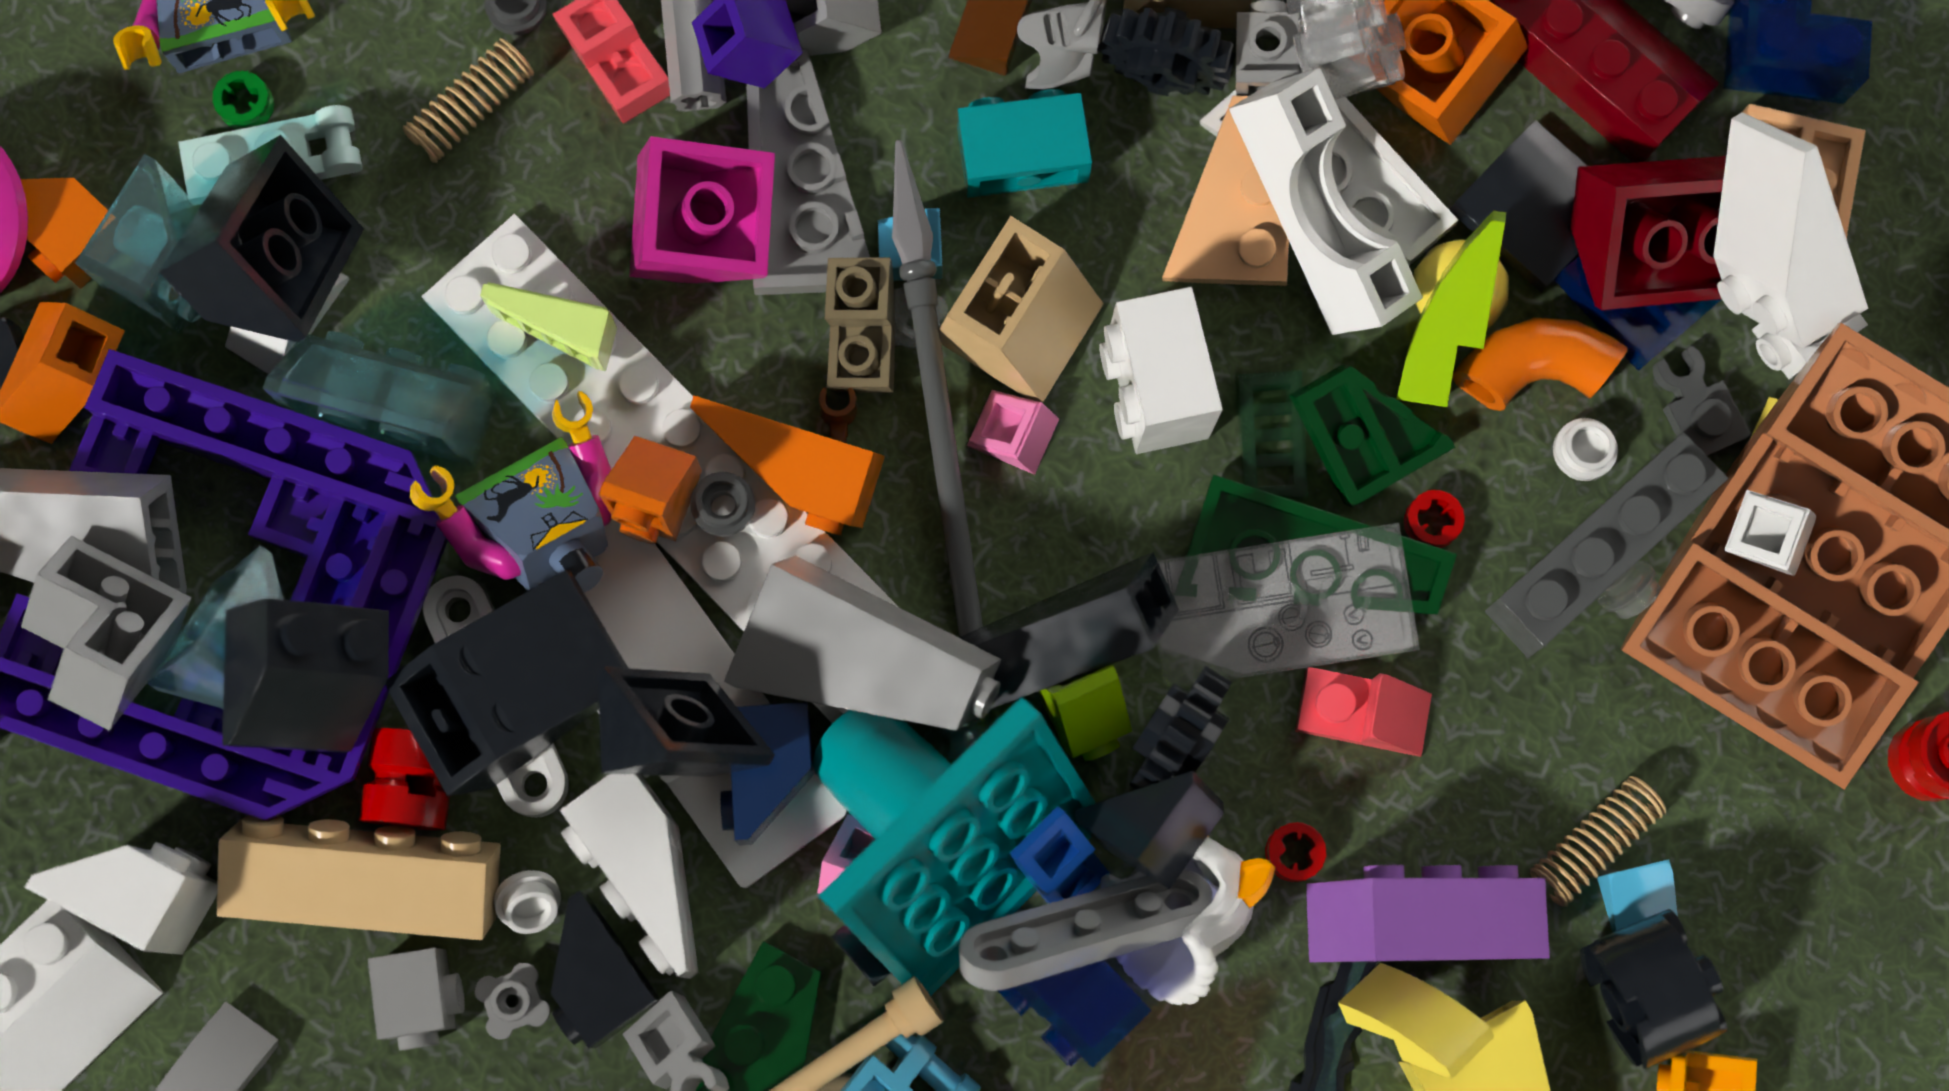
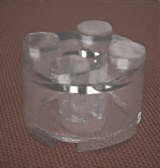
[1287,0,1406,100]

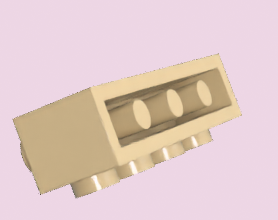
[217,815,501,940]

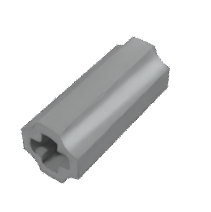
[661,0,726,112]

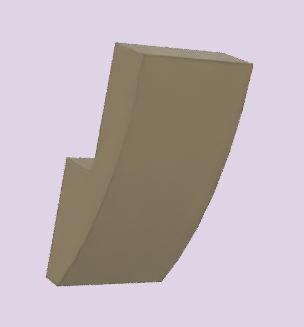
[825,257,895,393]

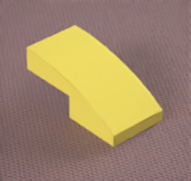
[1338,963,1494,1079]

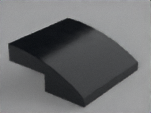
[1449,120,1587,293]

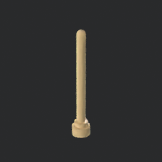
[769,976,944,1091]

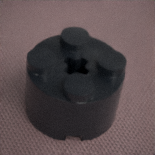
[1580,909,1727,1069]

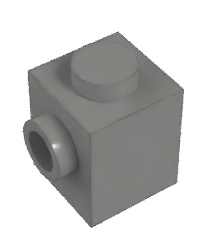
[368,948,465,1051]

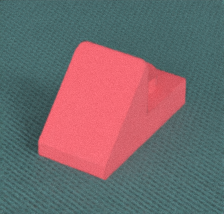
[1295,667,1432,757]

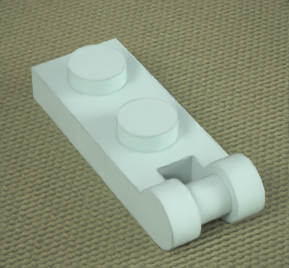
[178,105,362,206]

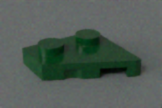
[1289,364,1456,508]

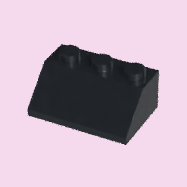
[159,135,364,342]

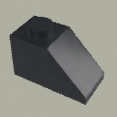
[551,891,661,1049]

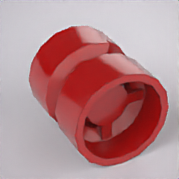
[1888,711,1949,802]
[359,728,450,831]

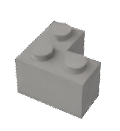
[21,536,192,731]

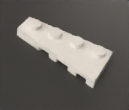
[1200,48,1458,265]

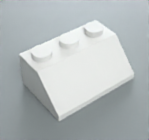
[0,900,164,1091]

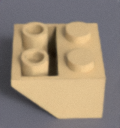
[939,216,1104,403]

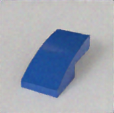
[1010,806,1110,904]

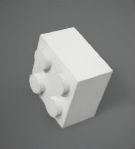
[1099,287,1223,454]

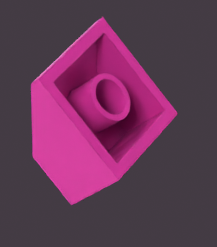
[629,136,775,283]

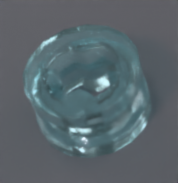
[938,710,994,760]

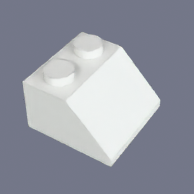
[25,842,218,955]

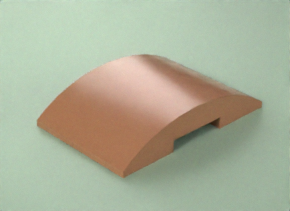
[1620,323,1949,789]

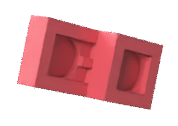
[553,0,670,124]

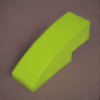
[1397,211,1506,407]

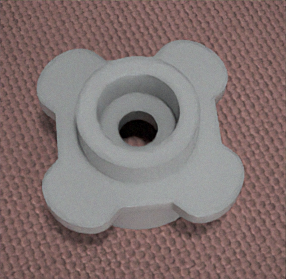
[475,963,550,1040]

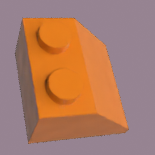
[1341,0,1528,145]

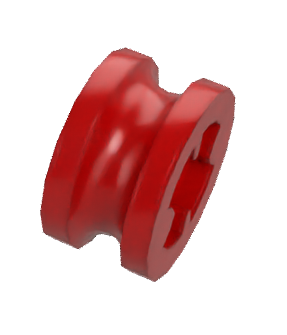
[1403,490,1465,548]
[1265,822,1326,882]

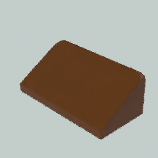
[948,0,1032,76]

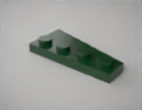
[1174,474,1457,615]

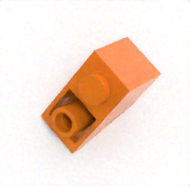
[20,178,135,289]
[0,302,125,444]
[599,436,702,544]

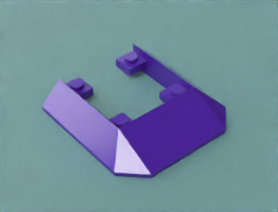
[0,349,448,821]

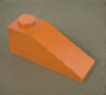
[690,395,885,536]

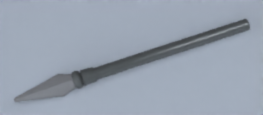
[892,140,983,637]

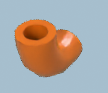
[1452,318,1628,411]

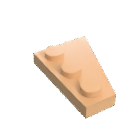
[1162,96,1289,286]

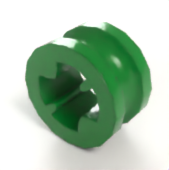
[212,71,274,130]

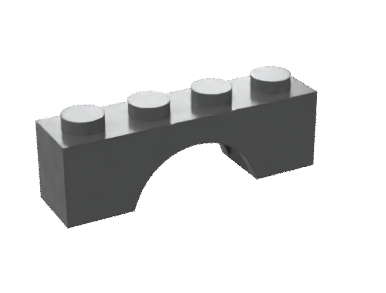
[1484,432,1729,658]

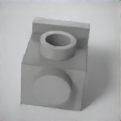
[1236,0,1300,96]

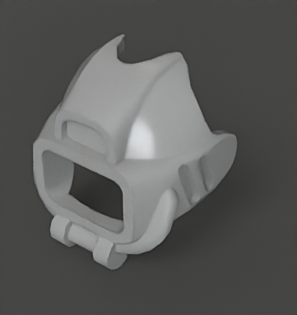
[1017,0,1107,89]

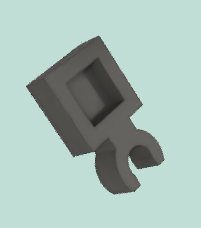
[1653,346,1752,457]

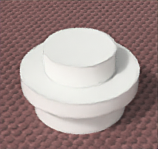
[1553,418,1618,481]
[494,870,561,934]

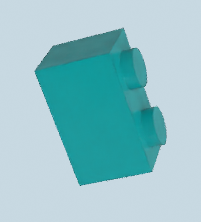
[957,89,1092,198]

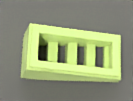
[480,282,617,371]

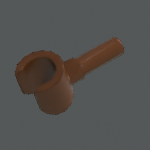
[819,387,857,443]

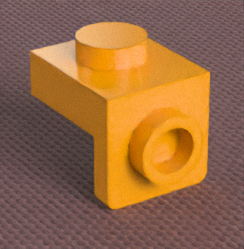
[1656,1050,1758,1091]

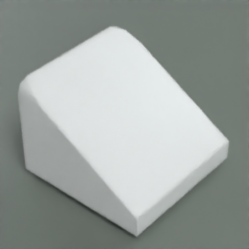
[1724,490,1816,576]

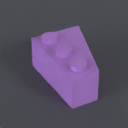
[1306,865,1550,962]

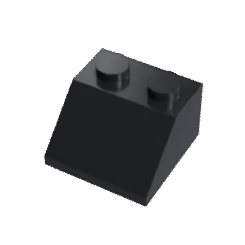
[222,598,389,753]

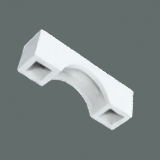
[1229,68,1423,335]

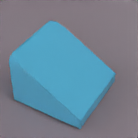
[1597,859,1678,932]

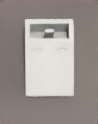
[560,774,699,979]

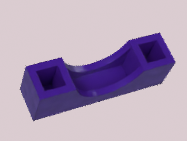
[692,0,803,88]

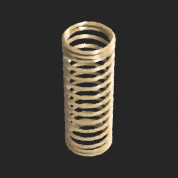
[403,38,534,163]
[1530,776,1666,907]

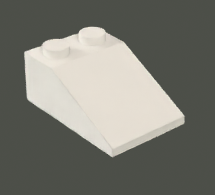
[1713,112,1868,348]

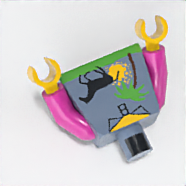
[113,0,315,73]
[410,391,612,593]

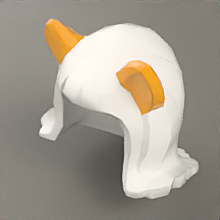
[1100,835,1275,1005]

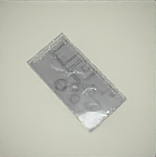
[1157,523,1420,690]

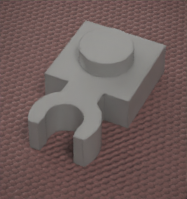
[623,991,729,1091]

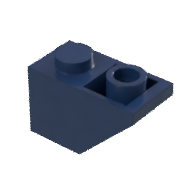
[720,702,814,846]

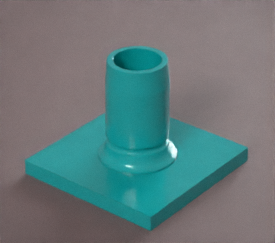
[812,697,1095,996]

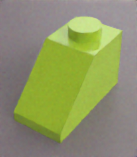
[1037,665,1132,761]

